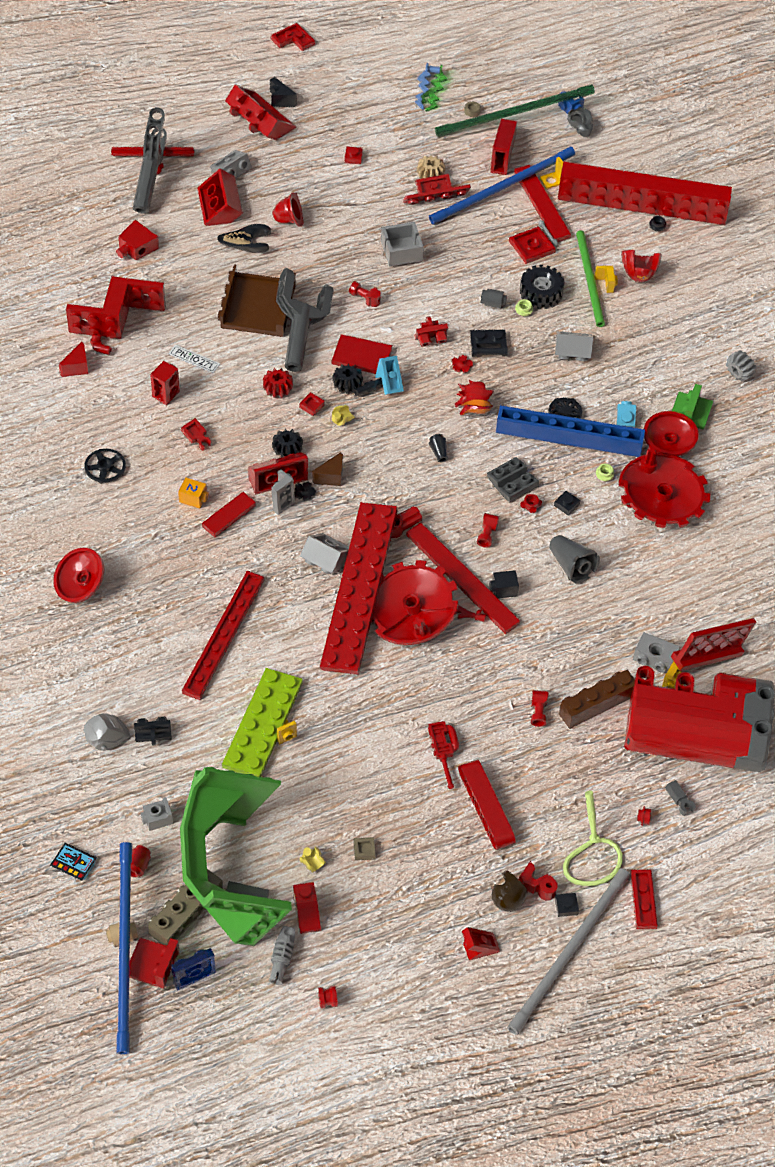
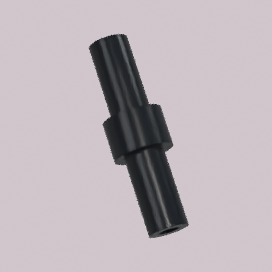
[354,378,383,396]

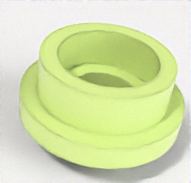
[515,299,533,316]
[596,463,614,481]

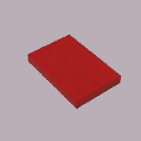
[331,334,392,374]

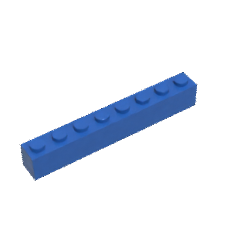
[496,405,645,457]

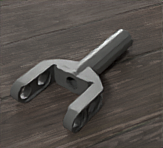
[132,107,167,214]
[276,268,334,372]

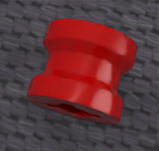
[318,985,338,1009]

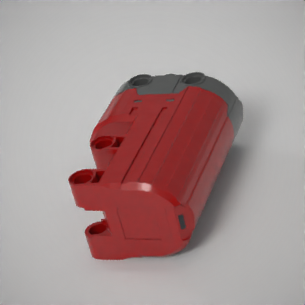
[624,666,775,772]

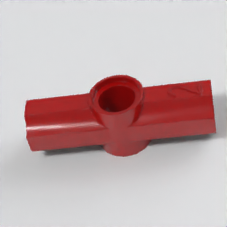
[391,506,423,538]

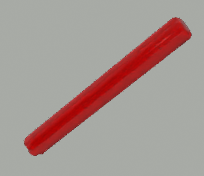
[111,147,195,156]

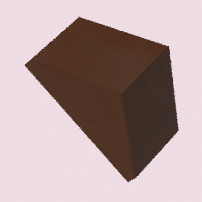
[312,452,343,486]

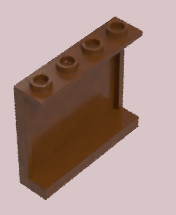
[218,264,296,337]

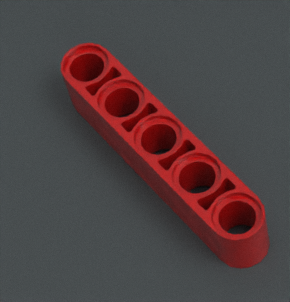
[458,759,516,850]

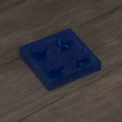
[171,948,216,991]

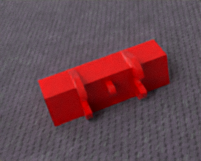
[225,84,297,140]

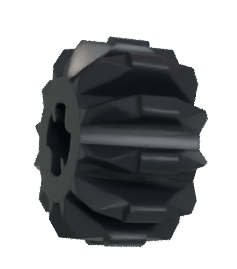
[332,363,363,394]
[272,428,303,457]

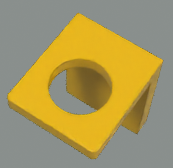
[540,157,563,189]
[277,719,297,745]

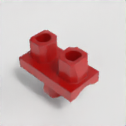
[414,316,448,347]

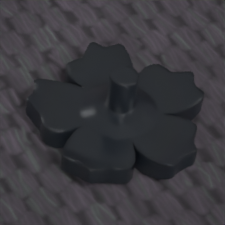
[294,481,316,501]

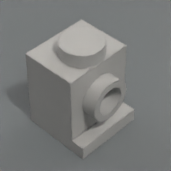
[140,797,173,831]

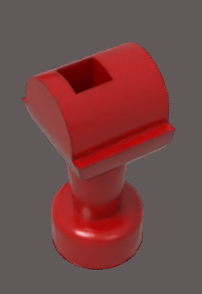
[349,281,381,307]
[476,513,500,548]
[531,690,549,727]

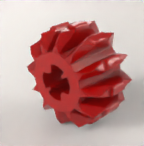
[263,368,293,398]

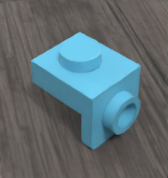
[616,401,636,427]

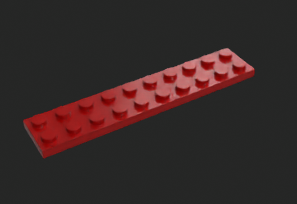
[320,502,398,675]

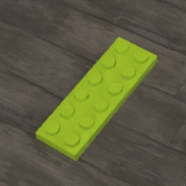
[222,668,303,777]

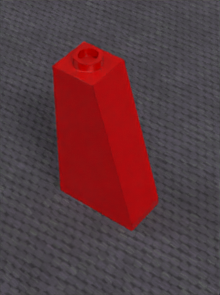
[490,119,517,175]

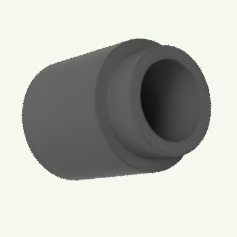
[480,289,507,309]

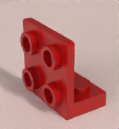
[129,938,180,989]

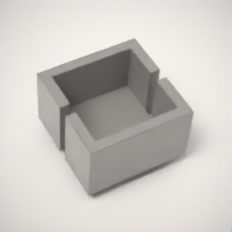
[381,222,424,266]

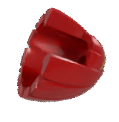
[621,250,662,282]

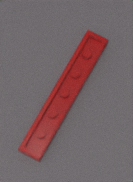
[514,164,571,242]

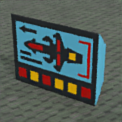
[50,843,97,881]

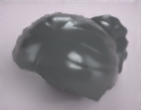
[567,108,593,137]

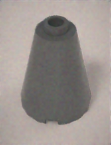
[549,535,600,584]

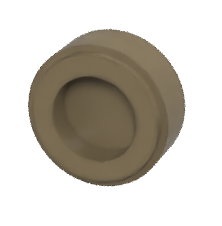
[464,101,481,117]

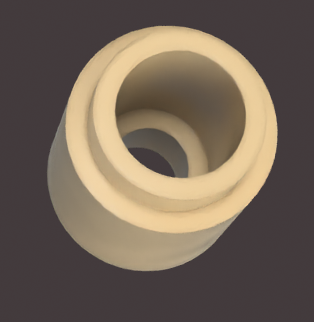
[106,921,138,946]

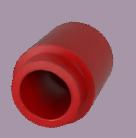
[131,845,151,878]

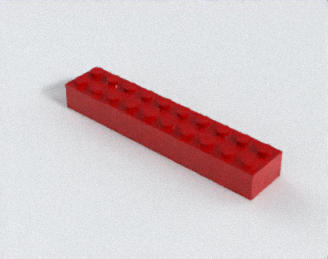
[557,161,732,225]

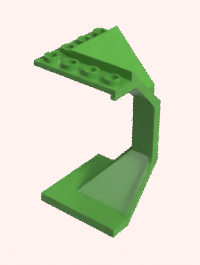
[180,767,292,946]

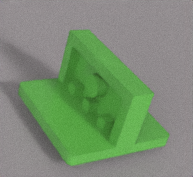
[672,384,713,429]

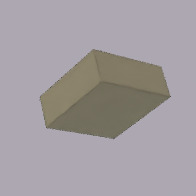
[353,837,376,861]

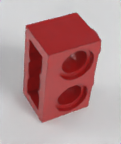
[150,361,180,405]

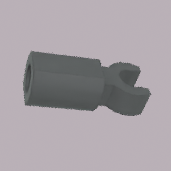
[665,780,696,816]

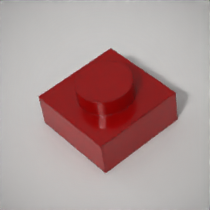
[344,146,363,164]
[299,392,325,417]

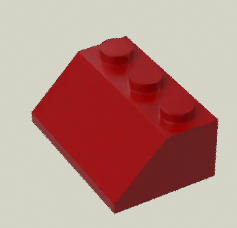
[197,168,243,226]
[248,452,308,495]

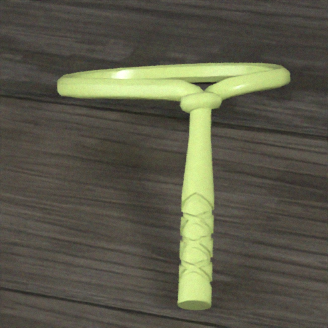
[563,791,623,886]

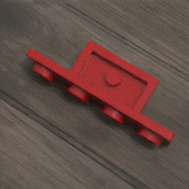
[403,174,471,205]

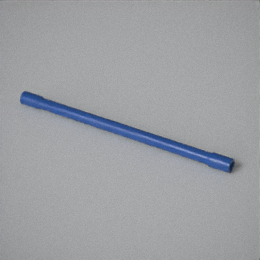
[429,146,575,225]
[116,842,132,1055]

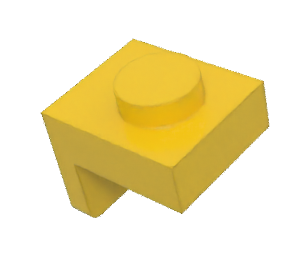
[594,266,618,293]

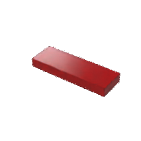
[202,492,256,538]
[630,869,658,929]

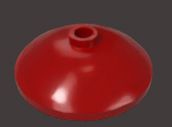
[644,411,698,456]
[53,547,105,603]

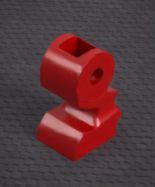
[518,861,558,901]

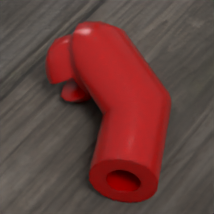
[90,333,112,355]

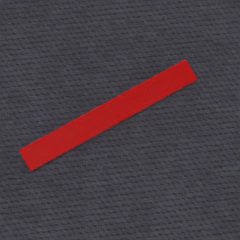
[406,523,520,635]
[182,571,265,700]

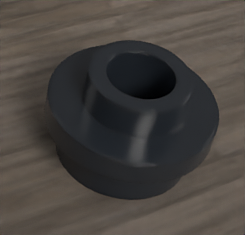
[649,215,666,231]

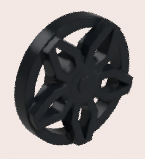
[548,397,582,419]

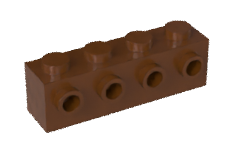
[559,669,635,729]

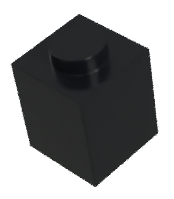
[489,570,519,599]

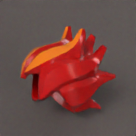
[455,379,494,415]

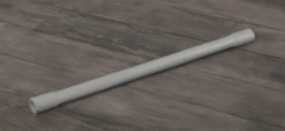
[507,868,630,1035]

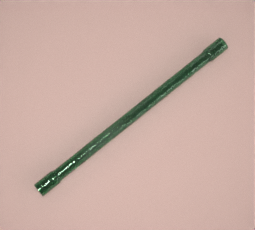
[435,84,595,137]

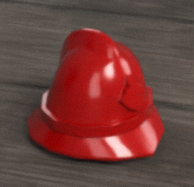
[272,192,304,227]

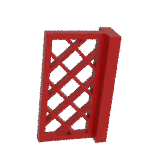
[671,618,757,671]

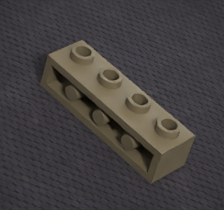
[148,869,223,945]

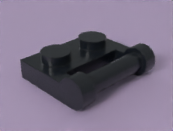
[470,329,508,357]

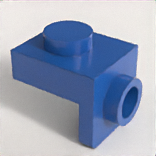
[558,91,585,114]

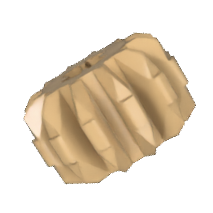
[417,155,445,179]

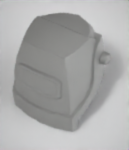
[84,713,131,751]

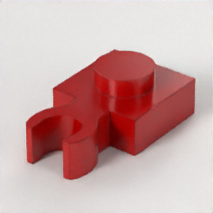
[181,418,211,451]

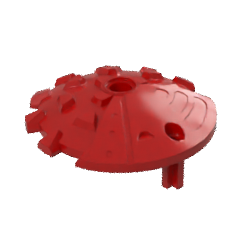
[618,446,711,528]
[372,560,458,645]

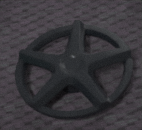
[84,448,126,484]

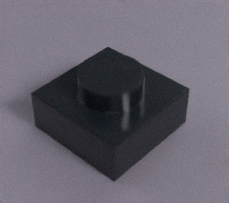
[554,491,580,516]
[555,893,579,917]

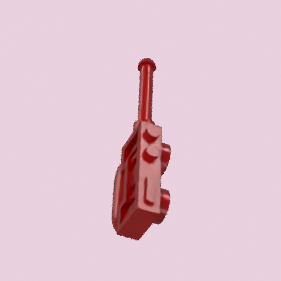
[428,721,460,789]

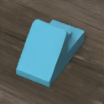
[375,356,404,395]

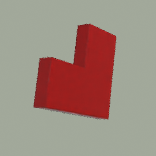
[271,23,315,51]

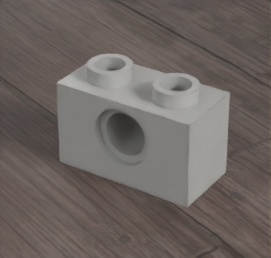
[633,632,680,673]

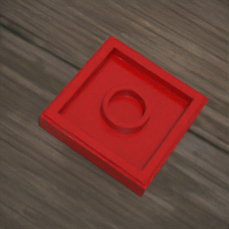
[509,226,556,264]

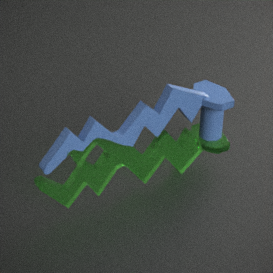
[415,63,447,112]

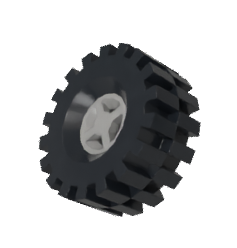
[520,265,565,309]

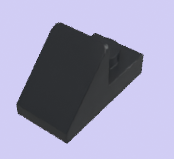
[270,77,297,107]

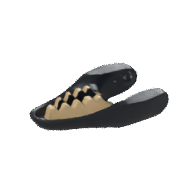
[217,224,272,252]

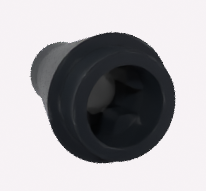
[429,434,448,463]

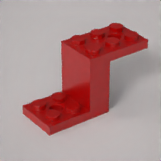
[66,276,166,339]

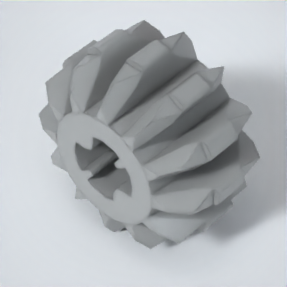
[726,350,757,382]

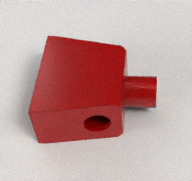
[116,219,159,260]

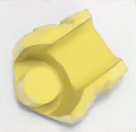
[332,405,355,426]
[299,846,326,873]

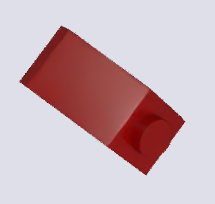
[293,882,321,934]

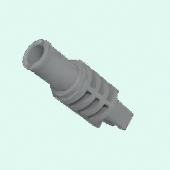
[269,926,295,985]

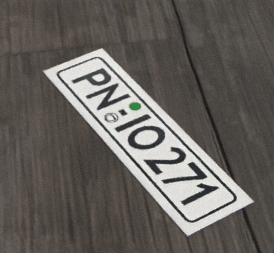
[168,344,220,373]

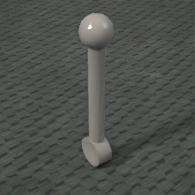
[538,220,558,247]

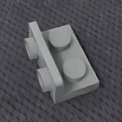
[210,150,252,179]
[272,470,295,515]

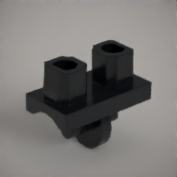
[134,716,172,746]

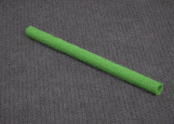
[576,230,605,327]

